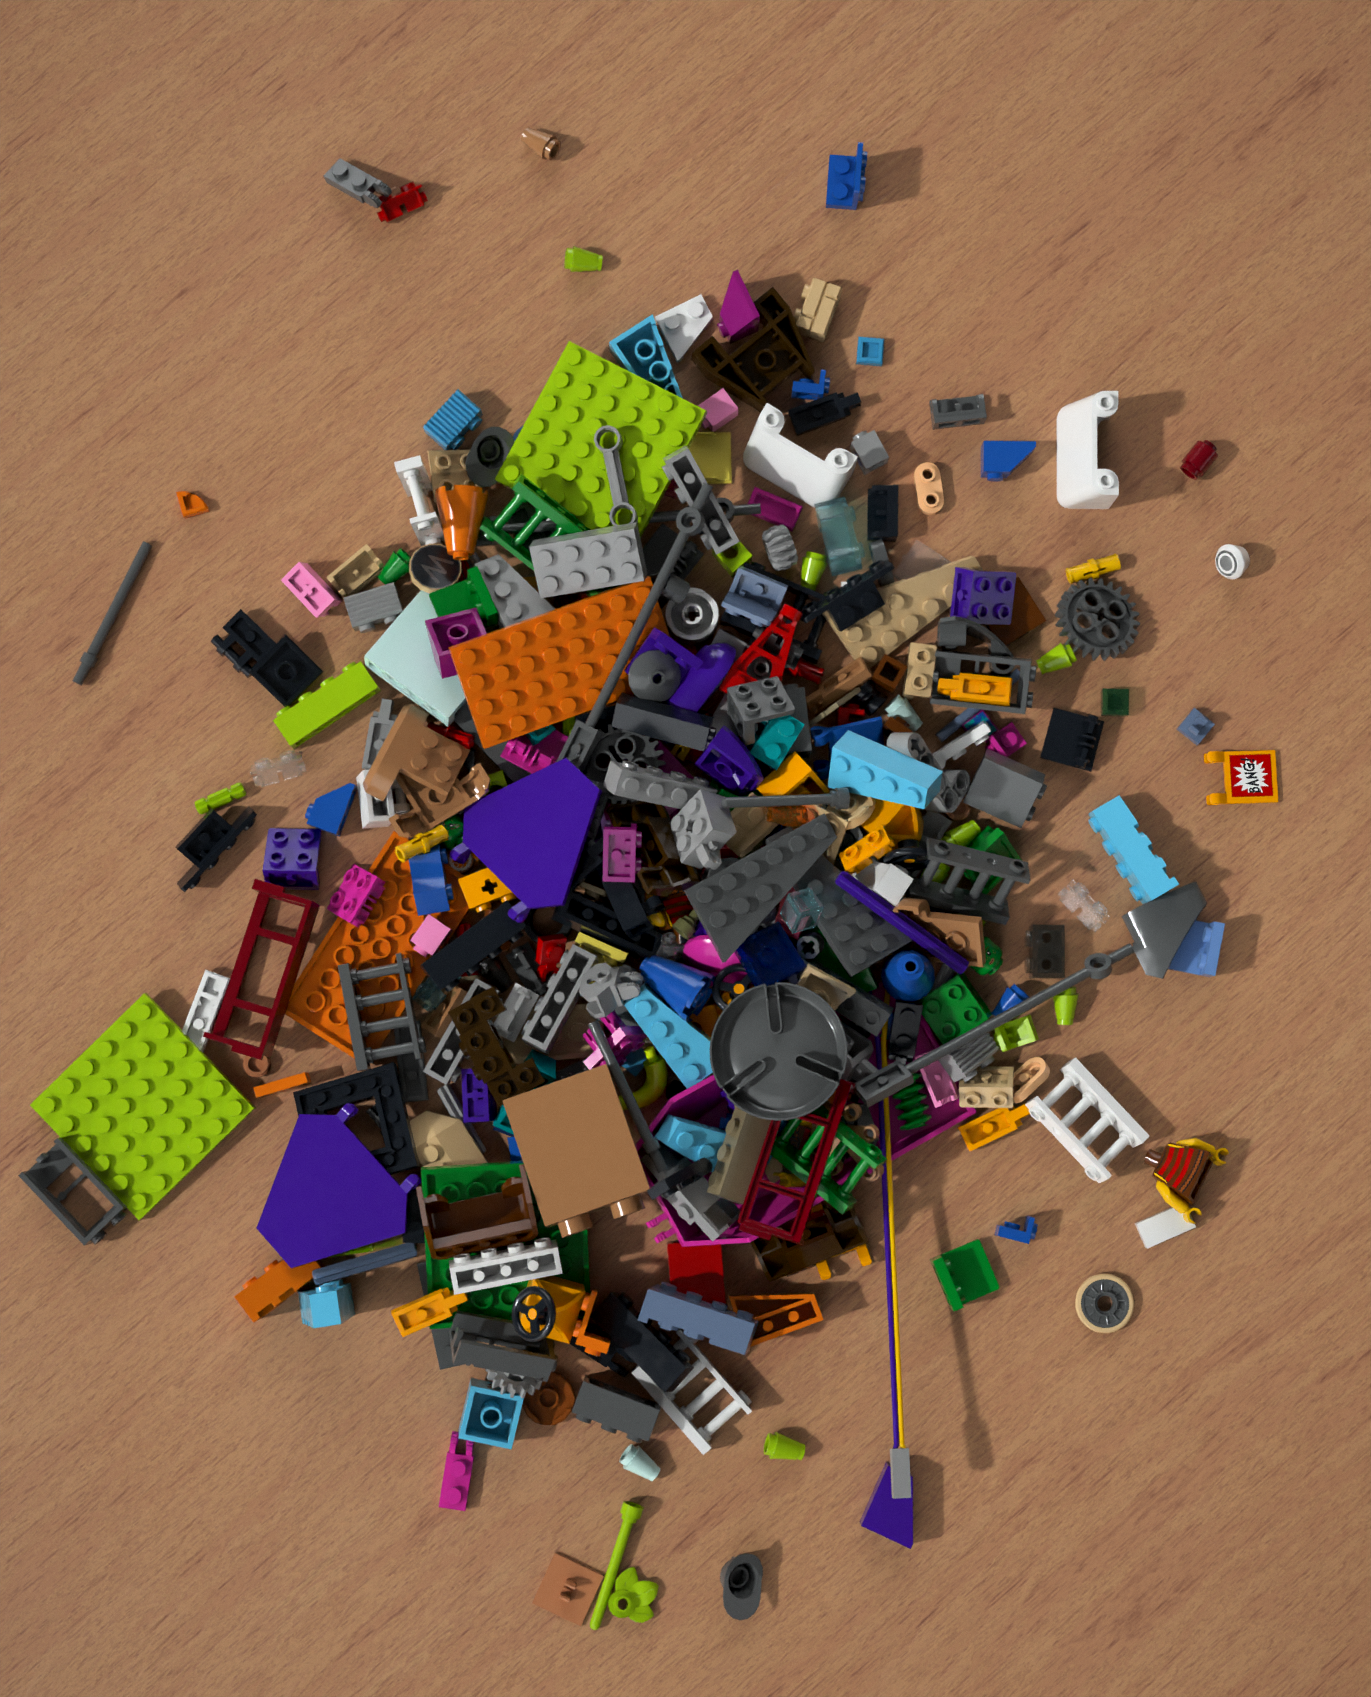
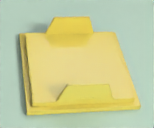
[688,432,732,484]

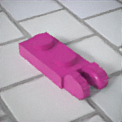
[439,1431,474,1511]

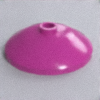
[682,935,760,987]

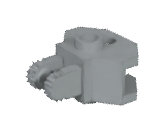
[579,962,643,1019]

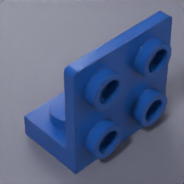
[826,142,868,210]

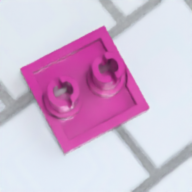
[582,1010,647,1070]

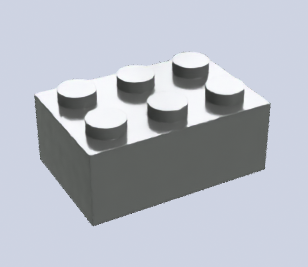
[572,1375,660,1443]

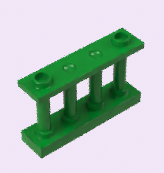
[480,474,590,571]
[771,1105,887,1214]

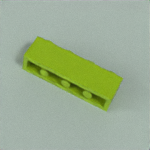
[273,661,381,749]

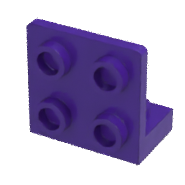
[950,567,1016,625]
[624,627,703,701]
[263,828,321,890]

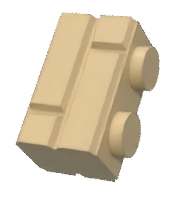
[794,278,842,342]

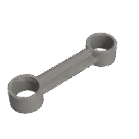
[594,425,638,526]

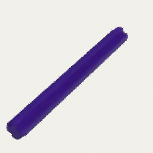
[835,871,969,974]

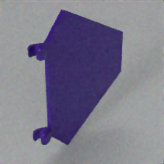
[450,758,602,923]
[256,1103,422,1268]

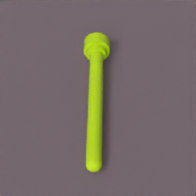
[590,1501,644,1630]

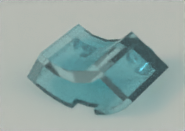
[814,497,865,576]

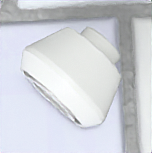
[1215,544,1250,580]

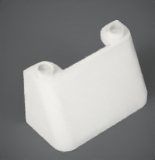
[1056,391,1119,509]
[743,403,858,511]

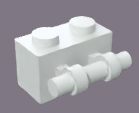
[356,769,410,829]

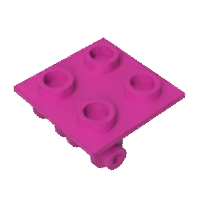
[500,730,568,774]
[327,864,386,928]

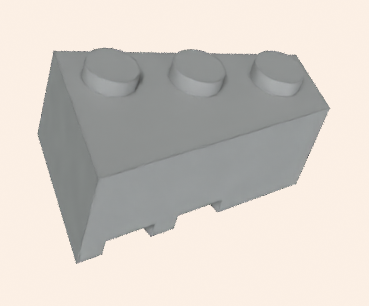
[474,554,555,629]

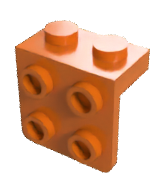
[572,1288,611,1357]

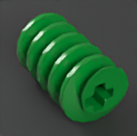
[892,1072,932,1131]

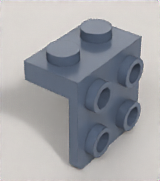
[721,565,788,627]

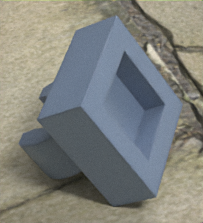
[1177,708,1215,746]

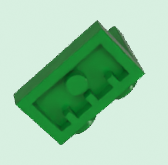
[429,566,498,628]
[918,972,993,1044]
[930,1239,1000,1311]

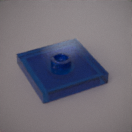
[734,921,807,987]

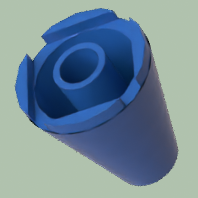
[881,949,935,1002]
[639,955,716,1022]

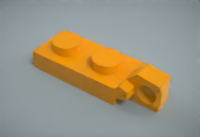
[937,673,1013,706]
[957,1103,1030,1152]
[391,1287,468,1337]

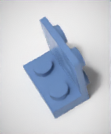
[1168,920,1225,977]

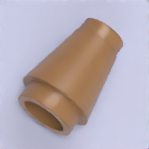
[521,127,561,160]

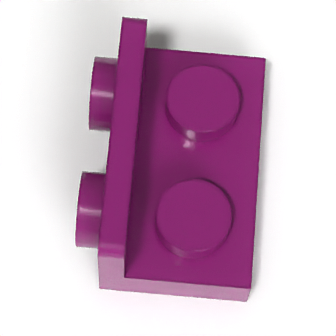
[603,823,642,882]

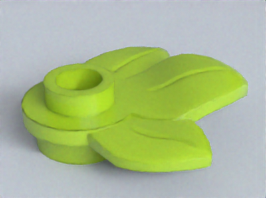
[608,1567,659,1623]

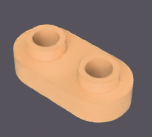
[913,462,944,516]
[1013,1057,1050,1103]

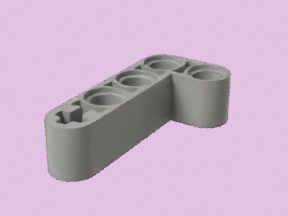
[887,732,970,813]

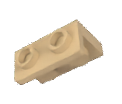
[902,642,937,700]
[726,792,780,858]
[959,1066,1014,1108]

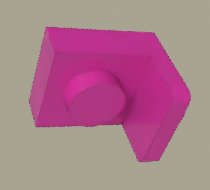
[985,722,1027,757]

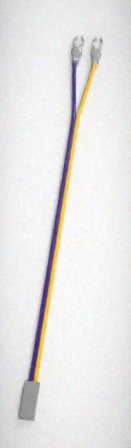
[869,952,911,1499]

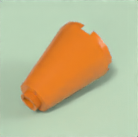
[435,485,488,560]

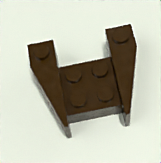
[691,287,815,412]

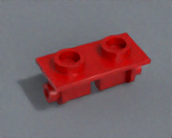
[374,181,428,223]

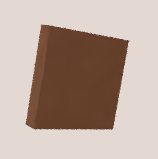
[985,577,1047,646]

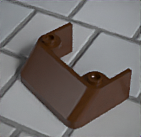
[416,1164,538,1260]

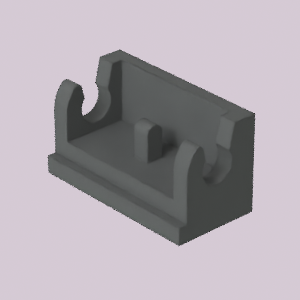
[929,394,987,430]

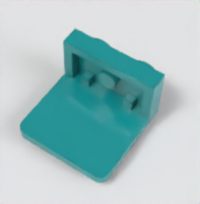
[746,715,805,770]

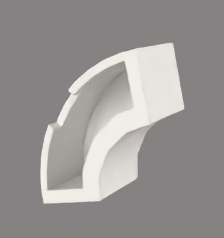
[847,856,913,906]

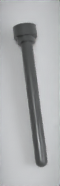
[721,788,850,809]

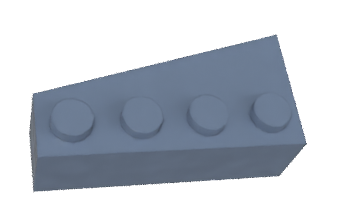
[638,1282,759,1355]

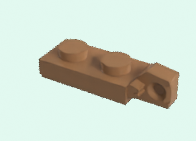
[806,657,872,715]

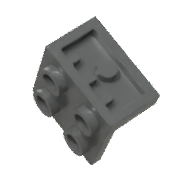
[727,676,795,746]

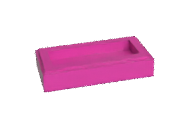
[748,487,803,532]

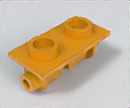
[839,825,896,874]

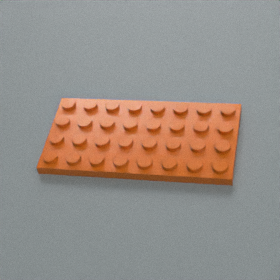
[448,576,669,749]
[285,831,470,1064]

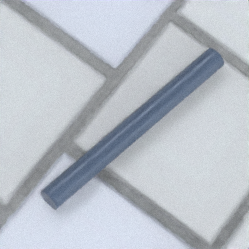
[935,669,1020,742]

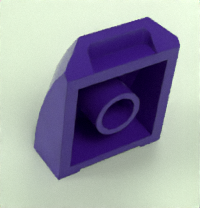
[694,725,764,797]

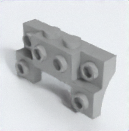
[641,1142,741,1242]

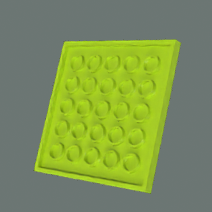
[495,341,707,538]
[30,993,256,1220]

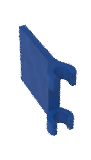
[810,716,884,780]

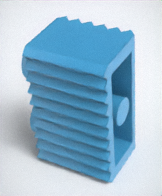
[423,389,483,450]

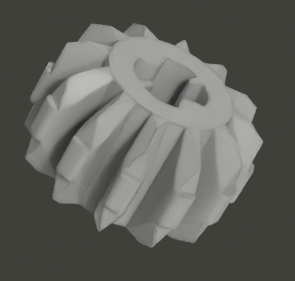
[762,524,798,571]

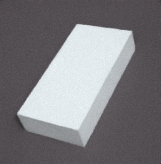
[1135,1207,1196,1249]

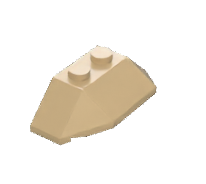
[410,1111,488,1167]

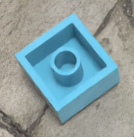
[458,1378,524,1450]

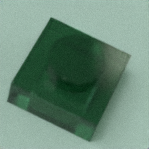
[1101,688,1129,717]

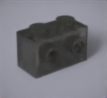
[1025,925,1065,979]

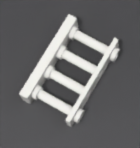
[394,455,444,546]
[1025,1057,1149,1183]
[632,1328,752,1455]

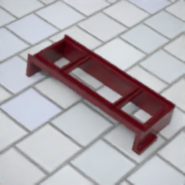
[203,879,320,1060]
[737,1079,856,1246]

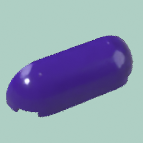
[661,642,736,712]

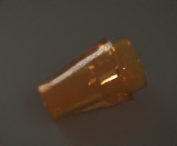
[766,805,808,829]

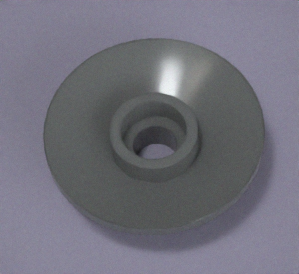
[628,650,681,703]

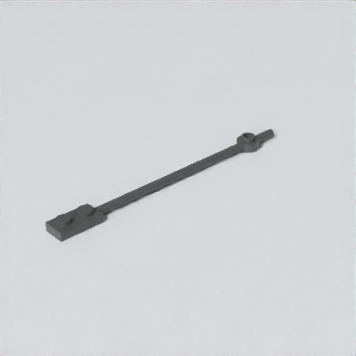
[556,483,713,773]
[476,498,761,546]
[854,943,1134,1107]

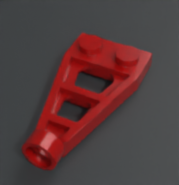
[719,604,803,694]

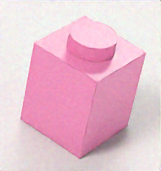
[698,388,738,432]
[410,914,452,957]

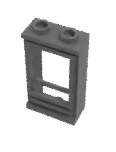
[930,649,1037,714]
[18,1138,127,1246]
[449,1310,558,1382]

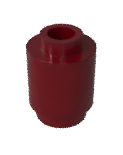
[1180,440,1218,480]

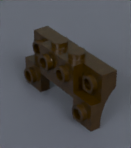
[606,800,702,897]
[448,986,546,1107]
[750,1200,869,1282]

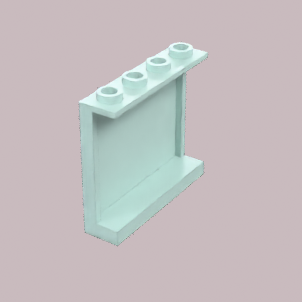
[364,590,466,727]

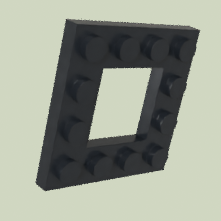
[293,1062,420,1175]

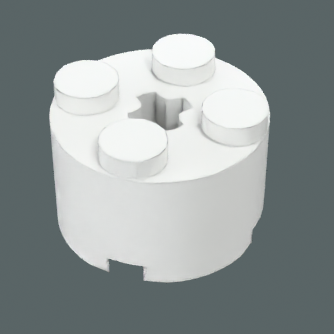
[666,588,719,645]

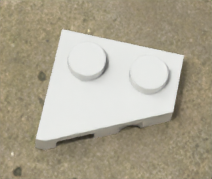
[655,294,713,363]

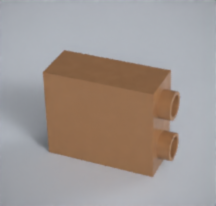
[502,1064,650,1238]

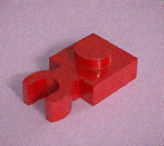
[535,934,567,981]

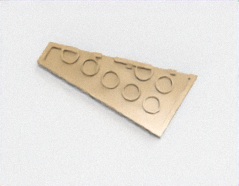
[822,556,984,669]

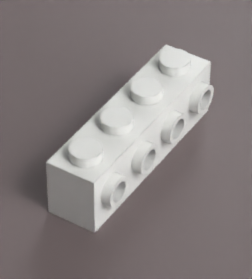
[449,1238,562,1295]

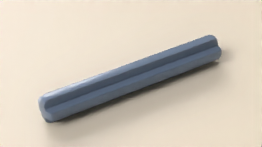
[312,1243,417,1285]

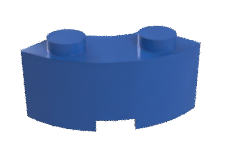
[408,844,454,916]

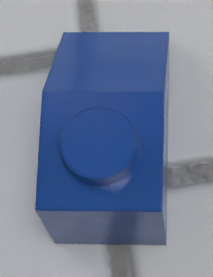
[981,441,1036,482]
[305,783,358,837]

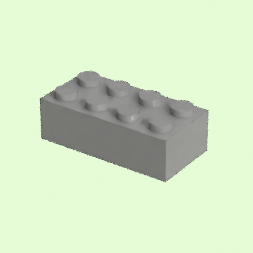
[529,522,647,599]

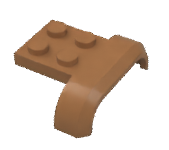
[363,703,470,801]
[389,763,491,839]
[893,898,986,995]

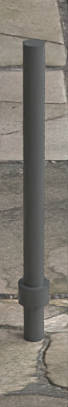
[72,541,152,686]
[588,1020,668,1173]

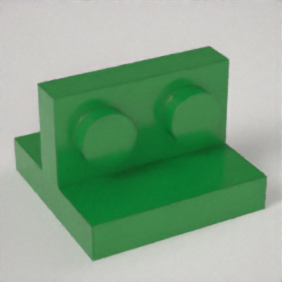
[954,826,1021,895]

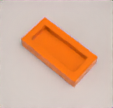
[253,1072,311,1098]

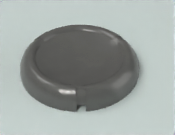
[710,982,847,1121]

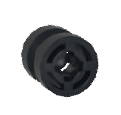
[852,679,888,716]

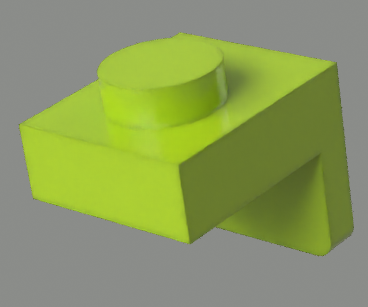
[994,1015,1039,1052]

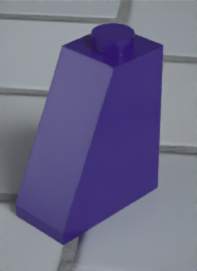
[859,1462,913,1549]

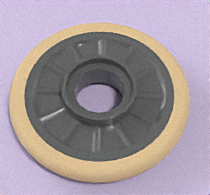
[1075,1274,1134,1333]

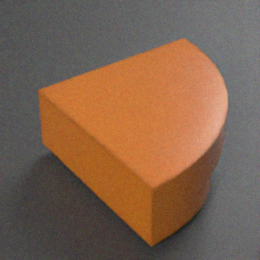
[176,491,210,519]

